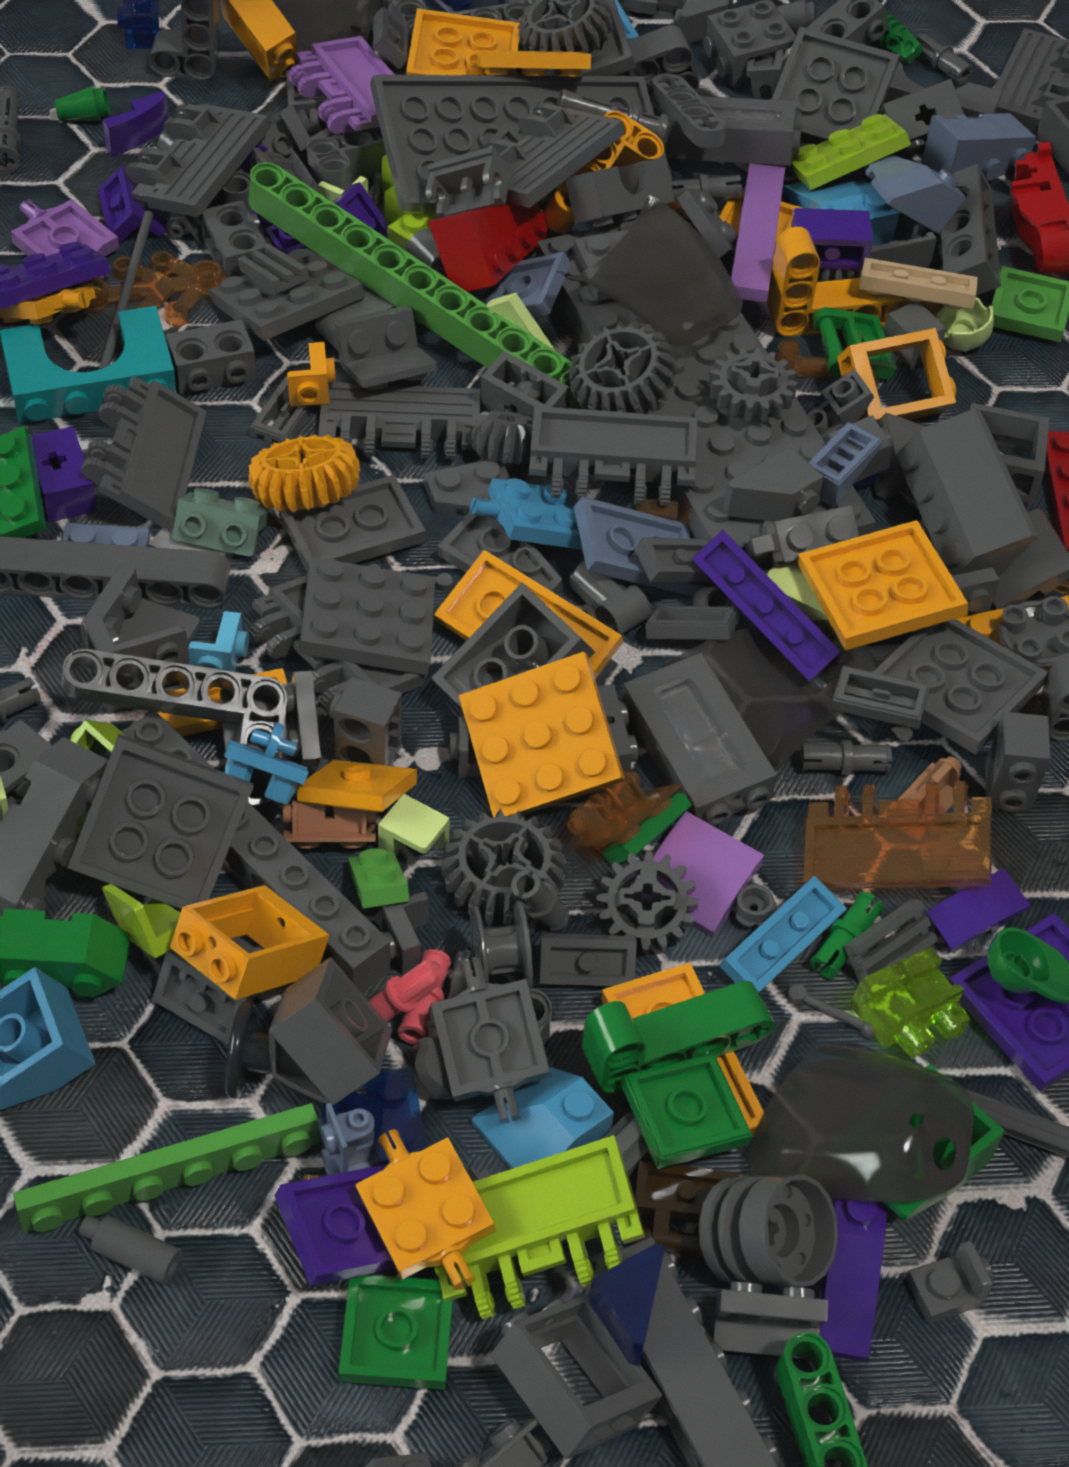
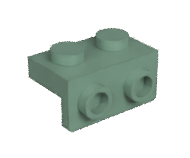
[172,488,270,557]

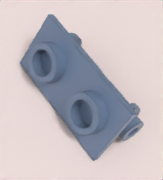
[320,1103,375,1175]

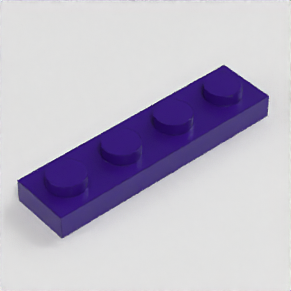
[692,529,842,683]

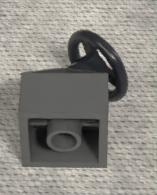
[225,957,392,1106]

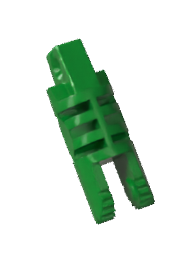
[874,10,923,64]

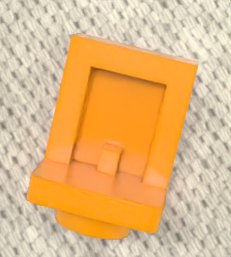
[287,342,336,407]

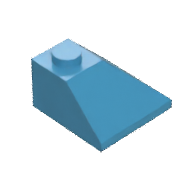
[471,1067,614,1169]

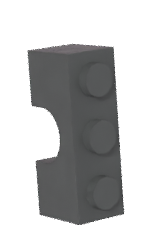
[566,157,675,228]

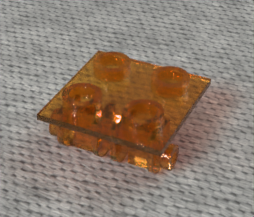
[567,769,682,850]

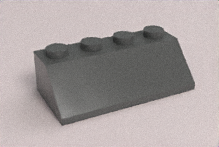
[896,409,1039,577]

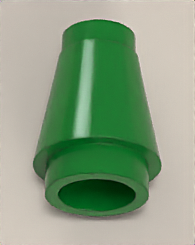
[55,85,111,121]

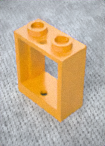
[220,0,299,82]
[837,328,956,422]
[170,885,330,1000]

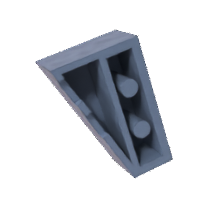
[921,113,1036,181]

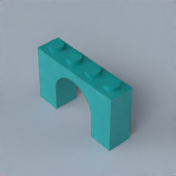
[0,306,176,424]

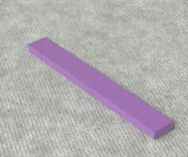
[728,163,786,303]

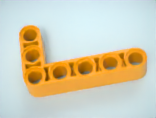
[767,227,944,337]

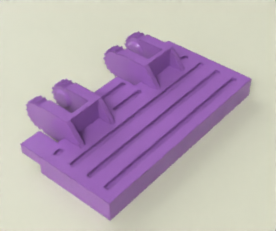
[288,36,394,135]

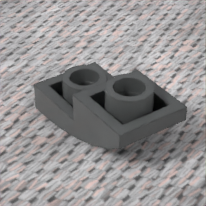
[807,369,875,444]

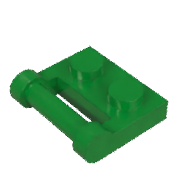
[812,307,897,380]

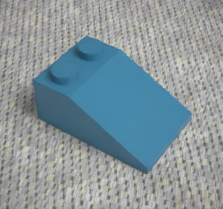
[782,173,900,246]
[0,967,96,1110]

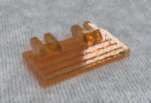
[803,781,992,889]

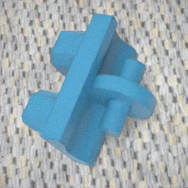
[224,722,309,805]

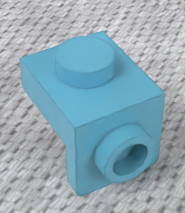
[188,611,249,672]

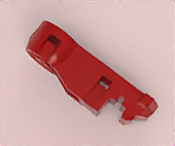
[1010,142,1069,278]

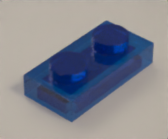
[364,1067,427,1166]

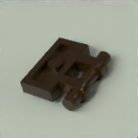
[630,1160,739,1261]

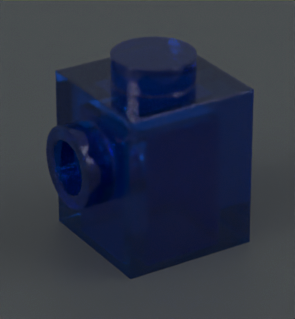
[117,0,162,49]

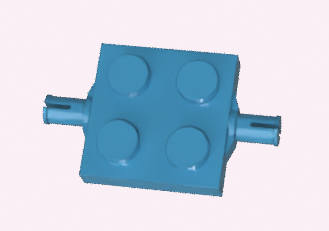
[470,478,583,550]

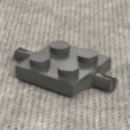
[431,957,551,1123]

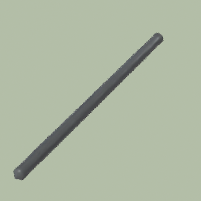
[98,211,153,370]

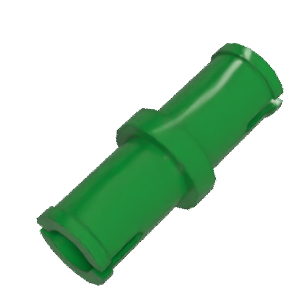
[810,892,884,980]

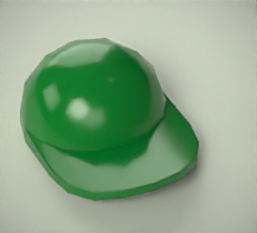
[986,927,1069,1004]

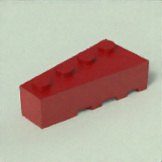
[428,203,548,292]

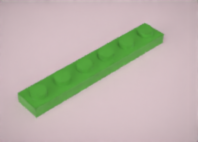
[13,1103,319,1234]

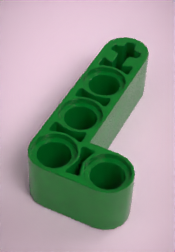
[582,981,775,1093]

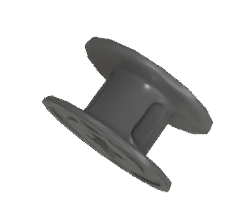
[471,900,533,989]

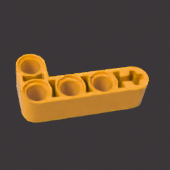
[543,111,664,233]

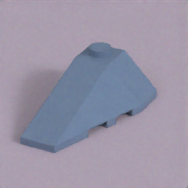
[864,155,966,234]

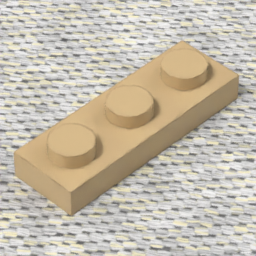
[859,258,978,309]

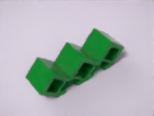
[0,908,131,999]

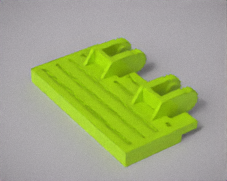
[434,1135,645,1320]

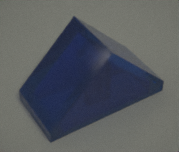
[588,1244,666,1366]

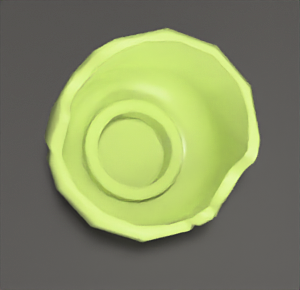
[936,297,994,352]

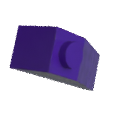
[820,1185,887,1362]

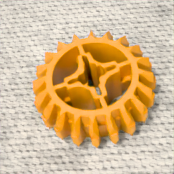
[248,434,360,512]

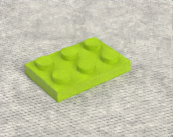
[790,114,911,190]

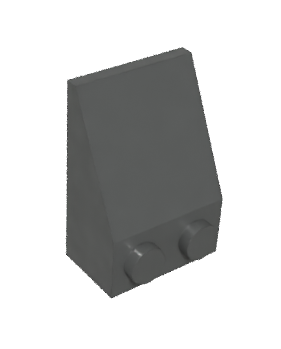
[432,582,595,708]

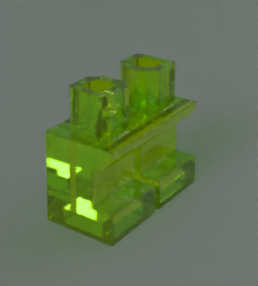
[850,946,971,1059]

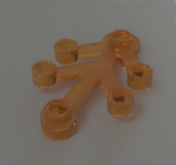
[85,251,226,327]

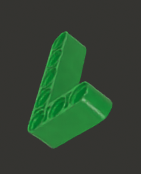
[776,1332,868,1467]

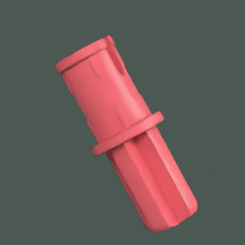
[368,960,444,1022]

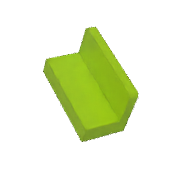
[102,884,180,958]

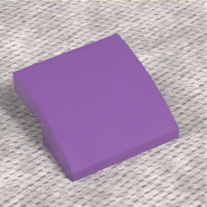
[643,811,764,937]

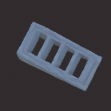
[808,422,883,506]

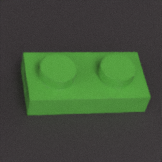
[348,848,410,909]

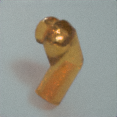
[776,340,830,376]

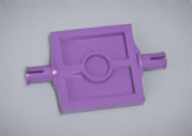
[11,199,119,278]

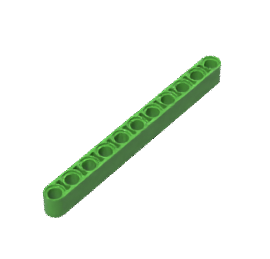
[248,162,582,409]

